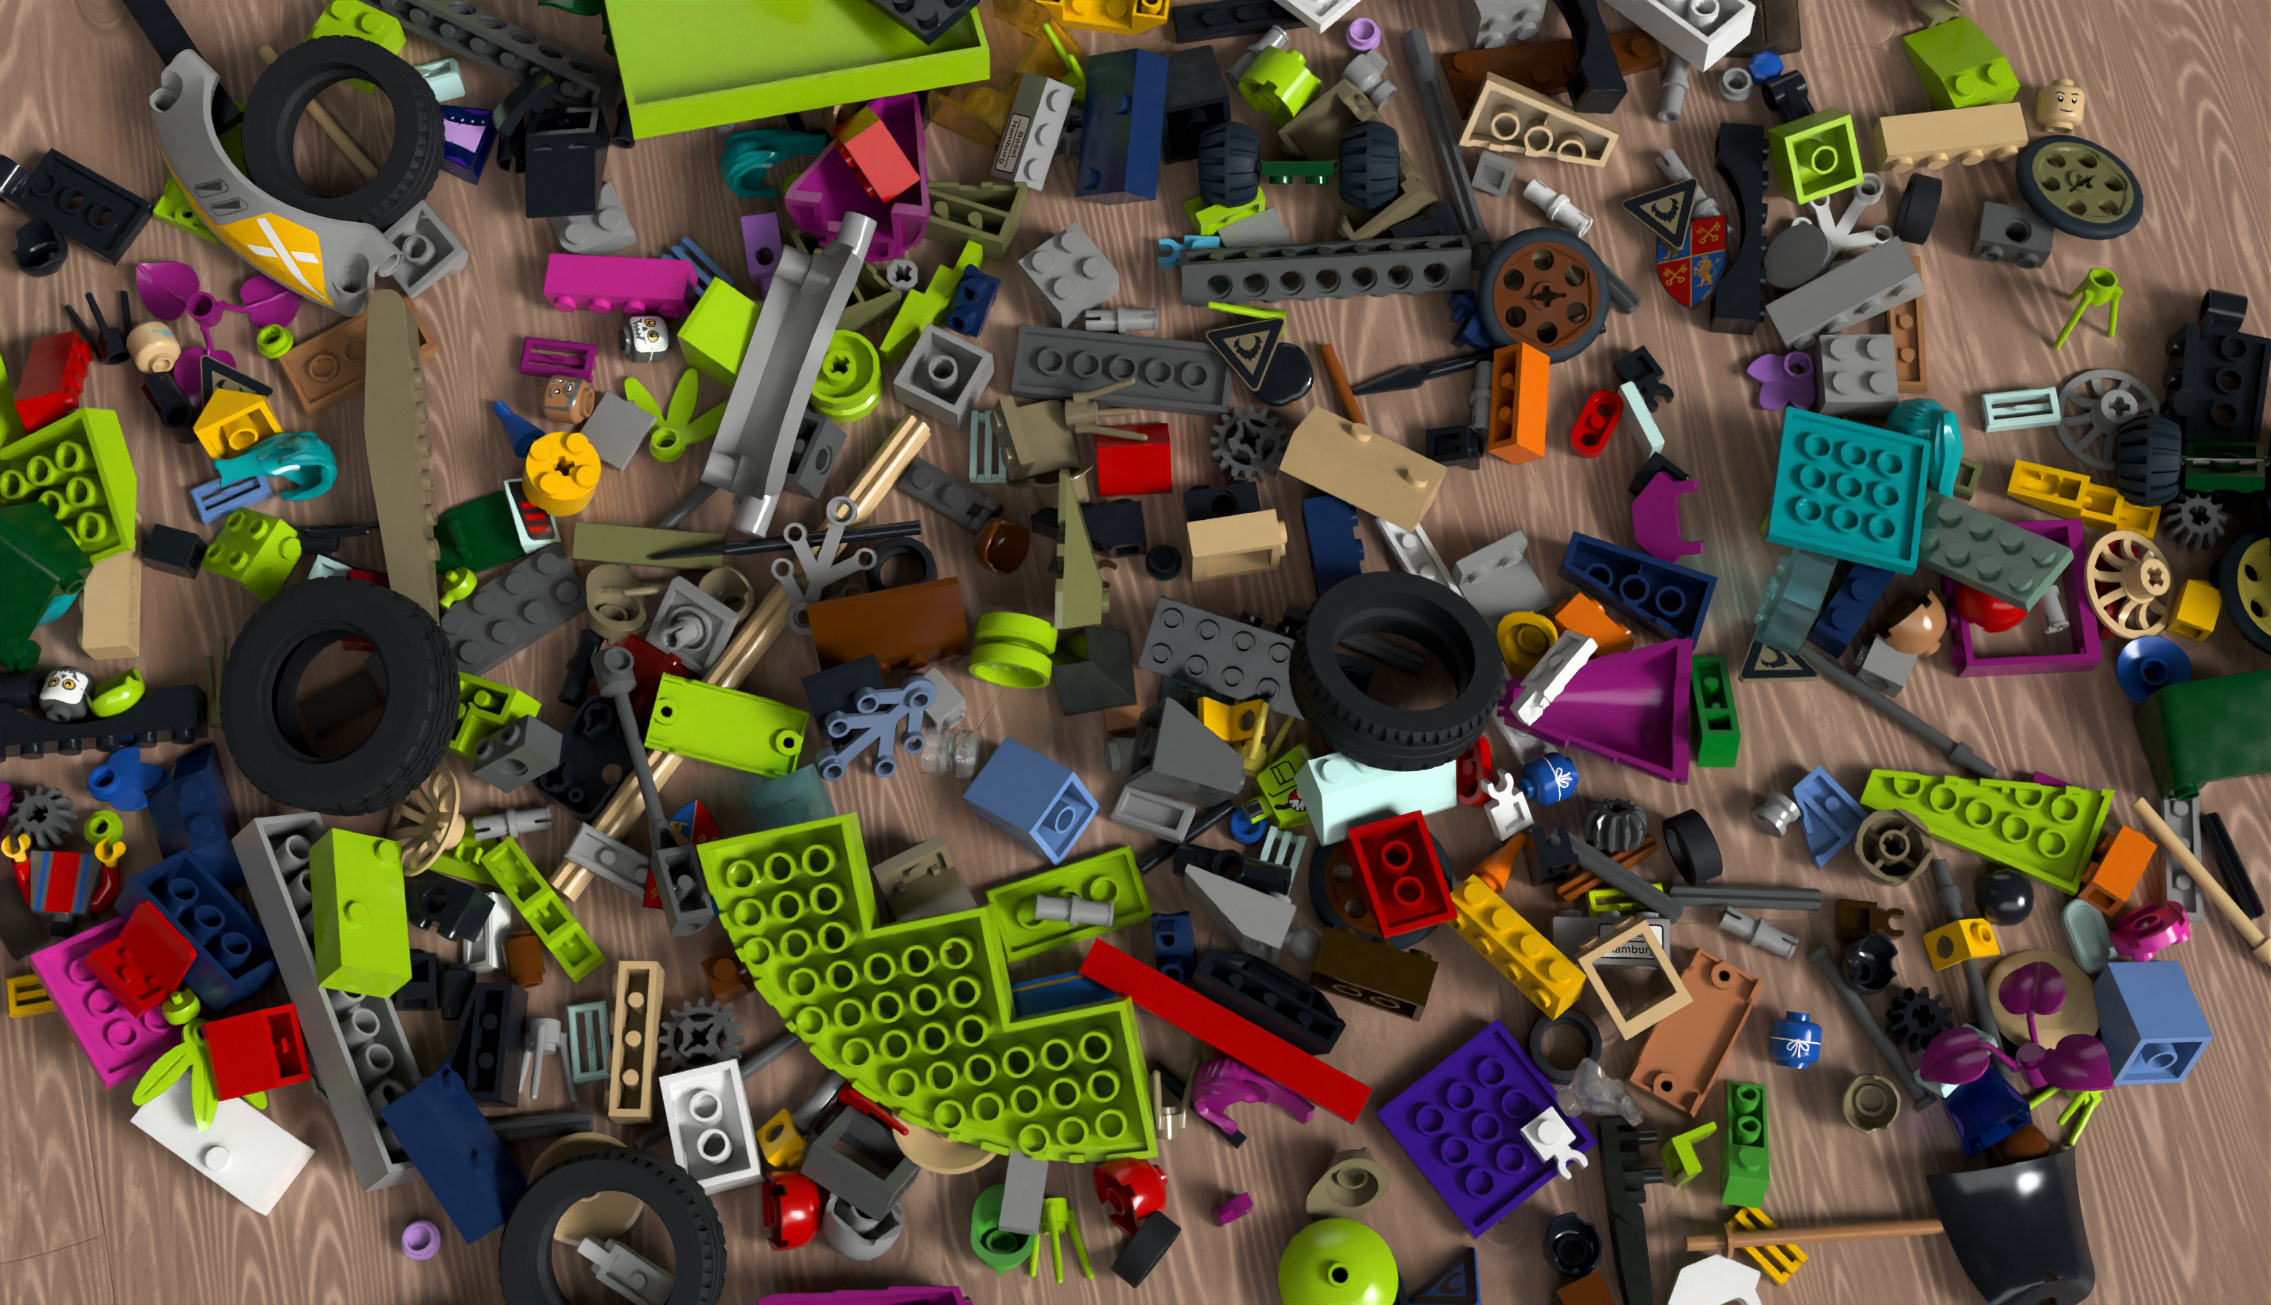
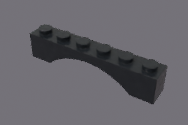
[1553,0,1628,114]
[1709,122,1769,335]
[0,684,208,763]

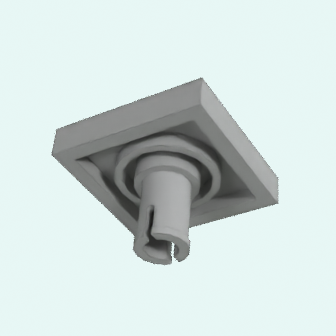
[645,576,740,677]

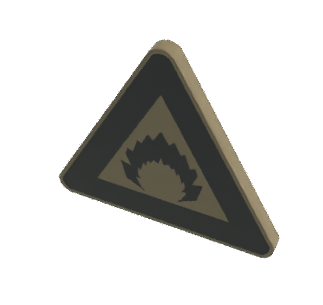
[1622,178,1698,251]
[1206,317,1285,392]
[200,355,275,410]
[1738,620,1818,683]

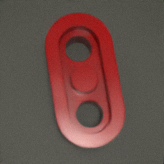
[1569,390,1624,459]
[1456,735,1493,808]

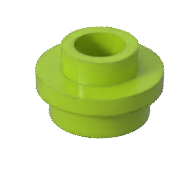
[257,324,293,359]
[84,810,124,847]

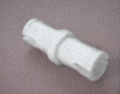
[1523,178,1593,238]

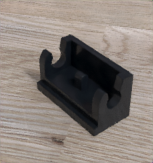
[1522,826,1580,887]

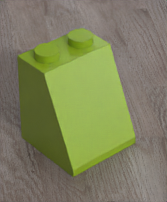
[677,277,762,388]

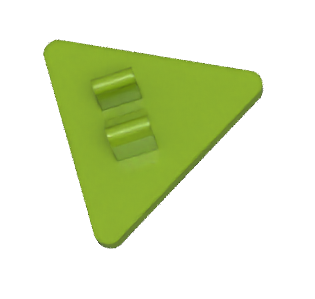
[428,809,502,889]

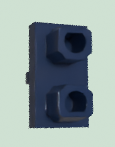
[946,264,1001,338]
[1447,289,1512,351]
[1150,911,1198,983]

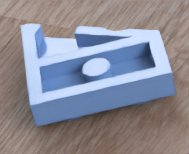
[1790,765,1869,870]

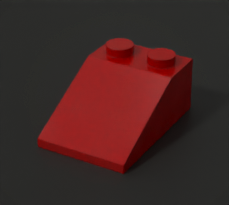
[1342,810,1458,939]

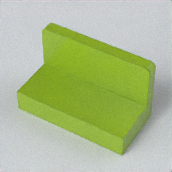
[1183,186,1266,236]
[1659,1121,1717,1187]

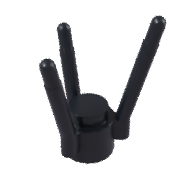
[65,290,132,365]
[303,521,379,572]

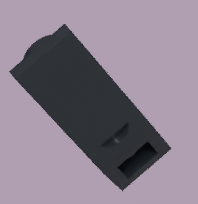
[1030,498,1147,559]

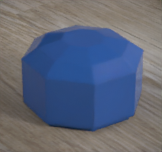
[1747,50,1784,87]

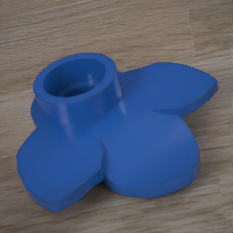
[87,746,165,811]

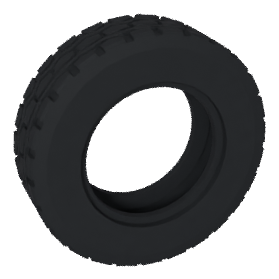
[219,576,461,817]

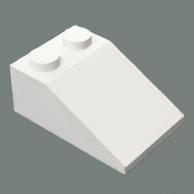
[659,1059,766,1195]

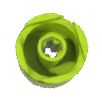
[1238,45,1323,127]

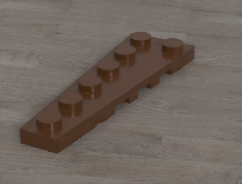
[1440,31,1663,121]

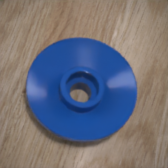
[2116,636,2192,705]

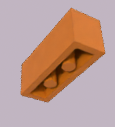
[1488,342,1550,465]

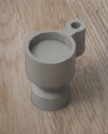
[1340,48,1397,110]

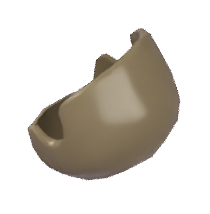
[697,566,755,625]
[1840,1073,1901,1135]

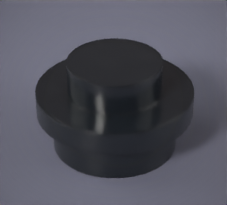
[1145,545,1182,581]

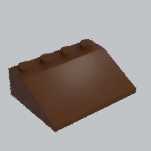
[806,576,971,676]

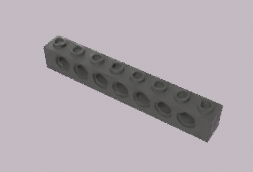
[359,0,621,114]
[1179,234,1471,307]

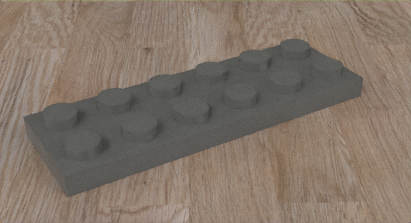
[1011,324,1233,417]
[364,541,587,695]

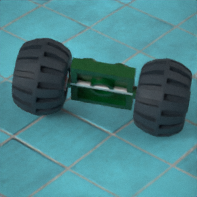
[1198,120,1400,211]
[2115,415,2271,507]

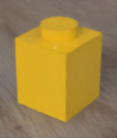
[2165,579,2222,643]

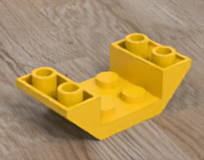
[1027,0,1170,36]

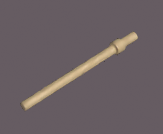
[258,45,379,182]
[2130,796,2271,967]

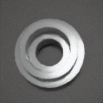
[1717,68,1753,103]

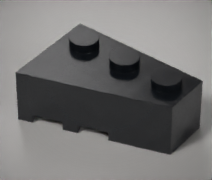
[441,983,529,1108]

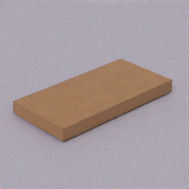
[276,290,440,419]

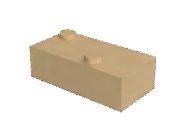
[1279,405,1448,533]

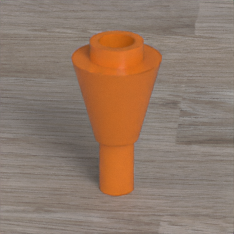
[1471,832,1526,894]

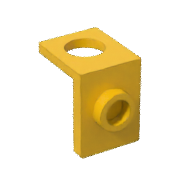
[1197,697,1266,745]
[1923,918,2001,971]
[756,1108,808,1172]

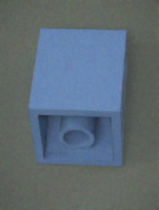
[963,737,1101,868]
[2093,960,2213,1085]

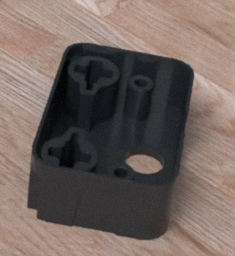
[532,695,648,826]

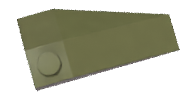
[1054,469,1110,629]

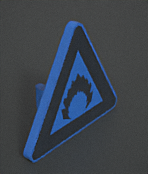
[1408,1247,1481,1305]

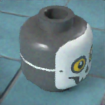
[618,315,675,363]
[38,666,95,724]

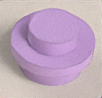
[1346,18,1381,53]
[401,1220,442,1261]

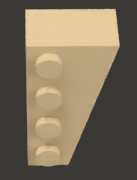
[1458,71,1619,167]

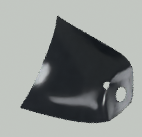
[1925,1145,2095,1305]

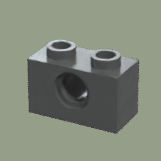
[1970,201,2055,269]
[783,411,847,500]
[472,714,563,793]

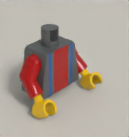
[1,834,126,941]

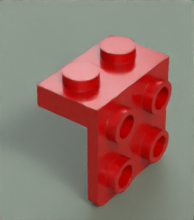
[83,900,197,1018]

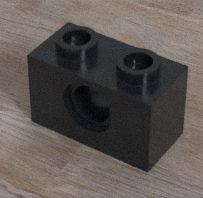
[1182,479,1261,523]
[405,869,496,943]

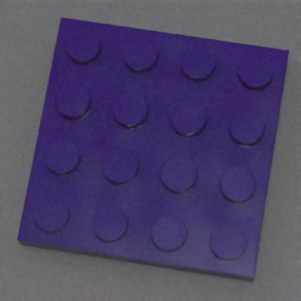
[1375,1019,1598,1241]

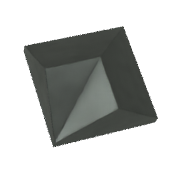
[1052,626,1138,716]

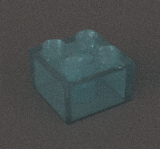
[1752,547,1838,657]

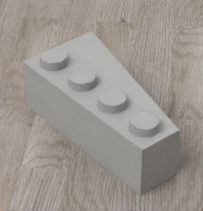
[1765,236,1926,352]

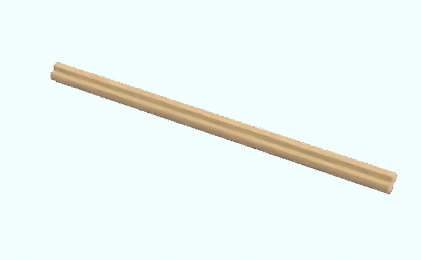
[547,413,931,902]

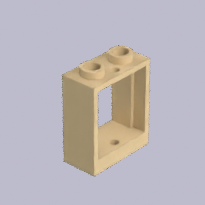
[1186,509,1287,582]
[1573,915,1693,1041]

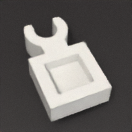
[1481,768,1534,841]
[1519,1106,1588,1182]

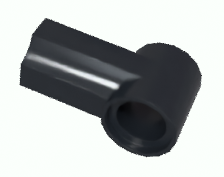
[1761,70,1816,124]
[1387,202,1464,239]
[141,371,200,444]

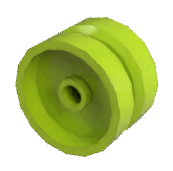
[808,329,884,423]
[969,612,1058,689]

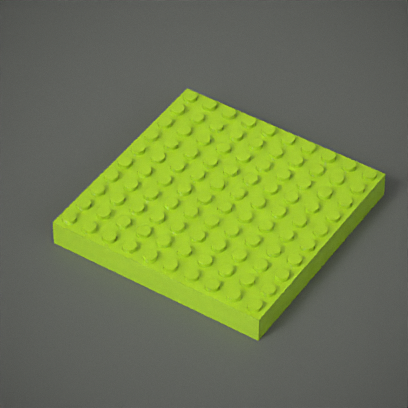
[603,0,990,140]

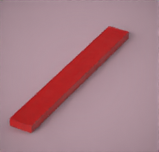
[1078,938,1372,1125]

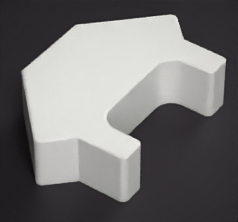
[1665,1254,1762,1305]

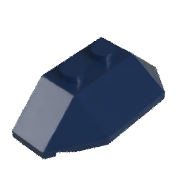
[147,743,248,892]

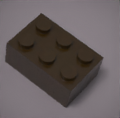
[1309,925,1439,1022]

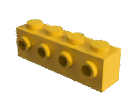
[1446,874,1587,1021]

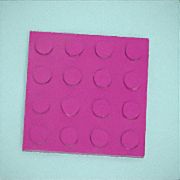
[29,916,248,1090]

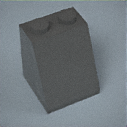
[1126,697,1246,808]

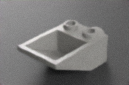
[1184,864,1320,966]

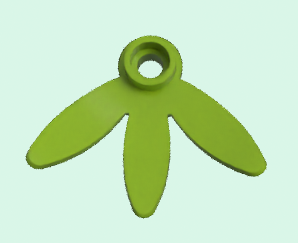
[624,368,729,462]
[132,1018,267,1133]

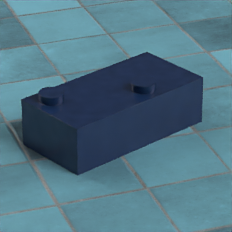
[1076,48,1169,205]
[114,848,280,1016]
[379,1063,527,1245]

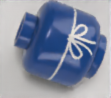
[1519,752,1579,807]
[1769,1011,1822,1069]

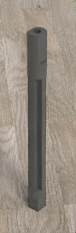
[1401,29,1493,271]

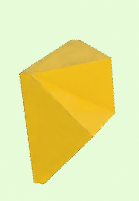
[193,388,285,460]

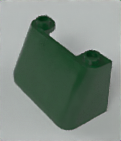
[0,501,94,671]
[2133,668,2271,802]

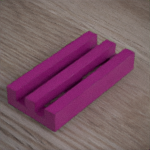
[519,337,598,383]

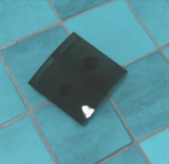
[1725,0,1802,58]

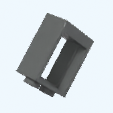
[800,1105,922,1222]

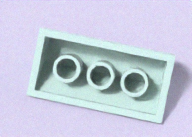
[1293,752,1457,847]

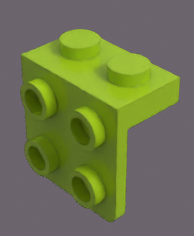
[201,506,304,602]

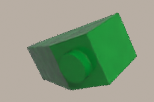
[1689,656,1741,767]

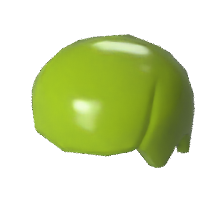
[86,667,146,719]

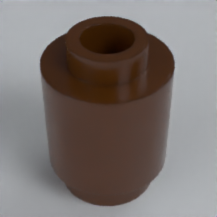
[500,930,546,989]

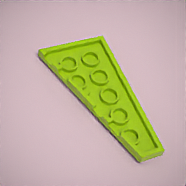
[1858,769,2115,896]

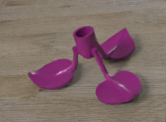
[136,261,303,409]
[1920,961,2114,1091]

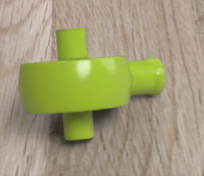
[438,567,477,610]
[162,985,201,1025]

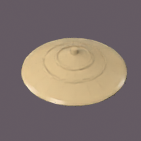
[1986,949,2099,1049]
[892,1111,997,1174]
[526,1132,644,1247]

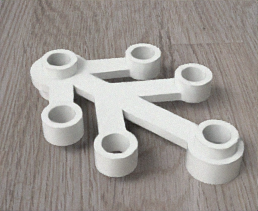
[1791,173,1893,272]

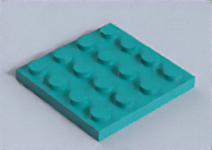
[1765,406,1931,576]

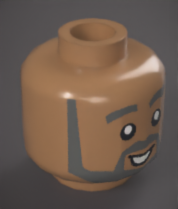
[537,375,595,424]

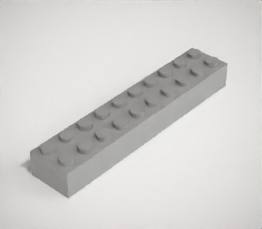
[231,812,423,1192]

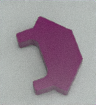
[1632,471,1705,564]

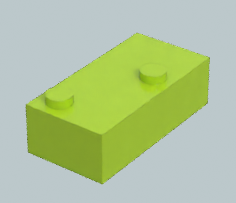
[308,828,412,999]

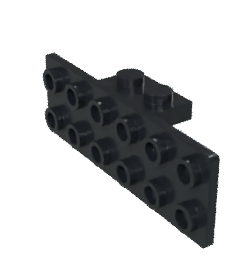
[1138,596,1374,721]

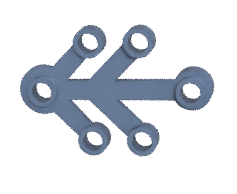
[814,675,937,781]

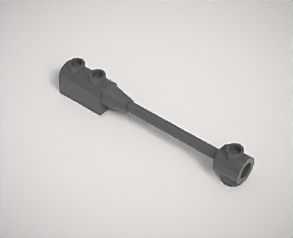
[590,647,714,937]

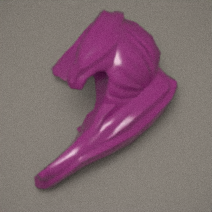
[1191,1050,1316,1135]

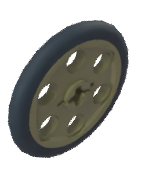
[2015,135,2143,240]

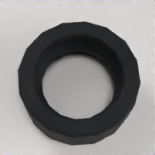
[1894,173,1942,245]
[866,537,938,592]
[1662,808,1723,886]
[1525,1008,1602,1086]
[1111,1211,1181,1288]

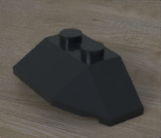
[1192,949,1346,1056]

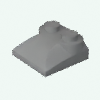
[549,181,638,256]
[383,200,469,299]

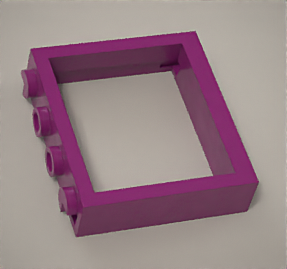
[1940,519,2102,678]

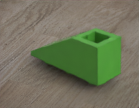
[1720,1081,1770,1209]

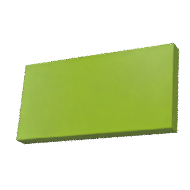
[984,845,1153,965]

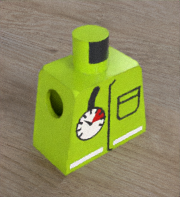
[1242,742,1314,831]

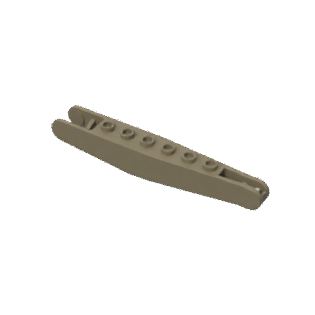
[364,289,440,626]

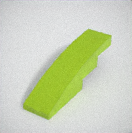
[879,240,984,366]
[480,836,607,983]

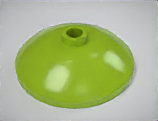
[1278,1218,1398,1305]

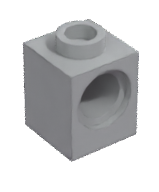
[1853,636,1918,698]
[917,666,967,733]

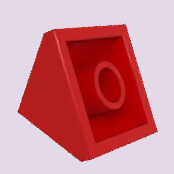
[1095,423,1172,498]

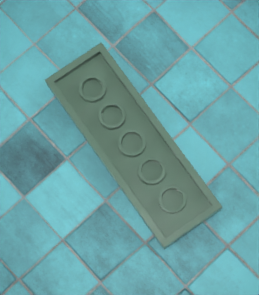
[1917,488,2074,612]

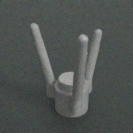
[519,1018,578,1102]

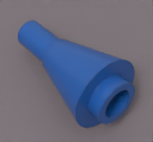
[492,401,546,458]

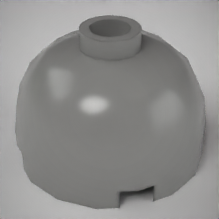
[822,1192,904,1261]

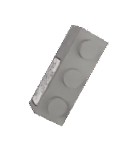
[990,72,1075,191]
[1548,910,1670,970]

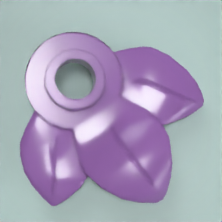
[1746,351,1816,411]

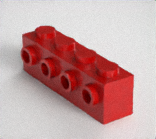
[14,329,92,435]

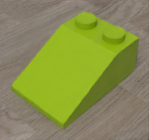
[1901,15,2020,111]

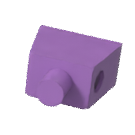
[740,212,784,302]

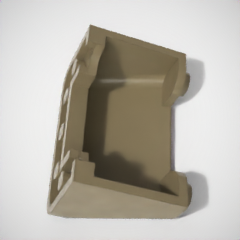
[1277,79,1438,241]

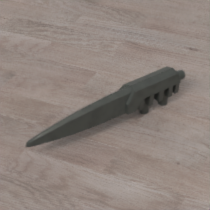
[1596,1099,1663,1305]

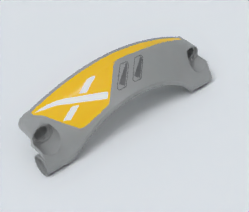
[149,49,404,317]

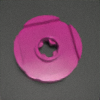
[2108,901,2191,962]

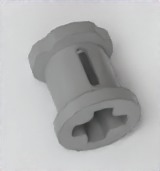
[887,260,921,303]

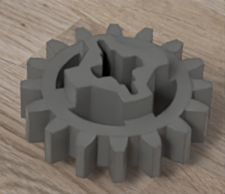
[1209,405,1289,483]
[658,997,745,1074]

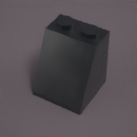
[1161,44,1231,165]

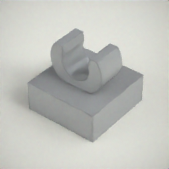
[1471,150,1517,198]

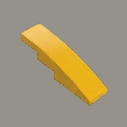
[2007,459,2162,542]

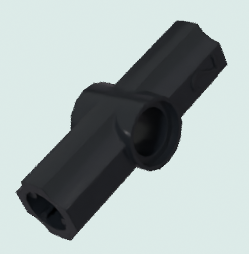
[1172,842,1292,896]

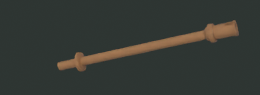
[1684,1218,1946,1259]

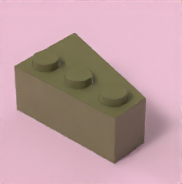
[923,182,1028,263]
[787,227,902,332]

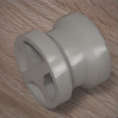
[1751,790,1801,838]

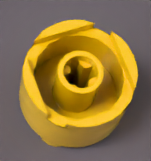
[522,432,601,517]

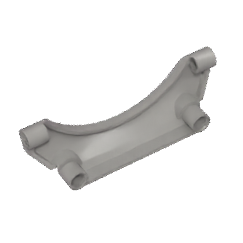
[699,211,877,539]

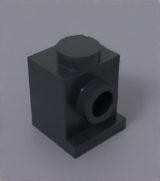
[393,949,437,1011]

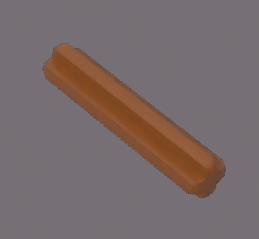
[1554,833,1658,904]

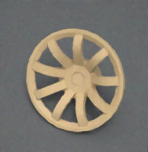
[2084,530,2176,640]
[386,766,465,876]

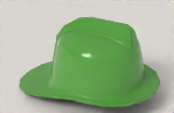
[970,1184,1035,1276]

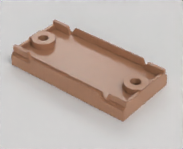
[1623,947,1764,1120]

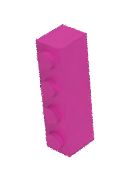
[543,253,698,318]

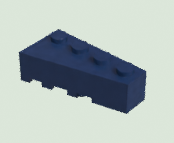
[1558,531,1718,652]

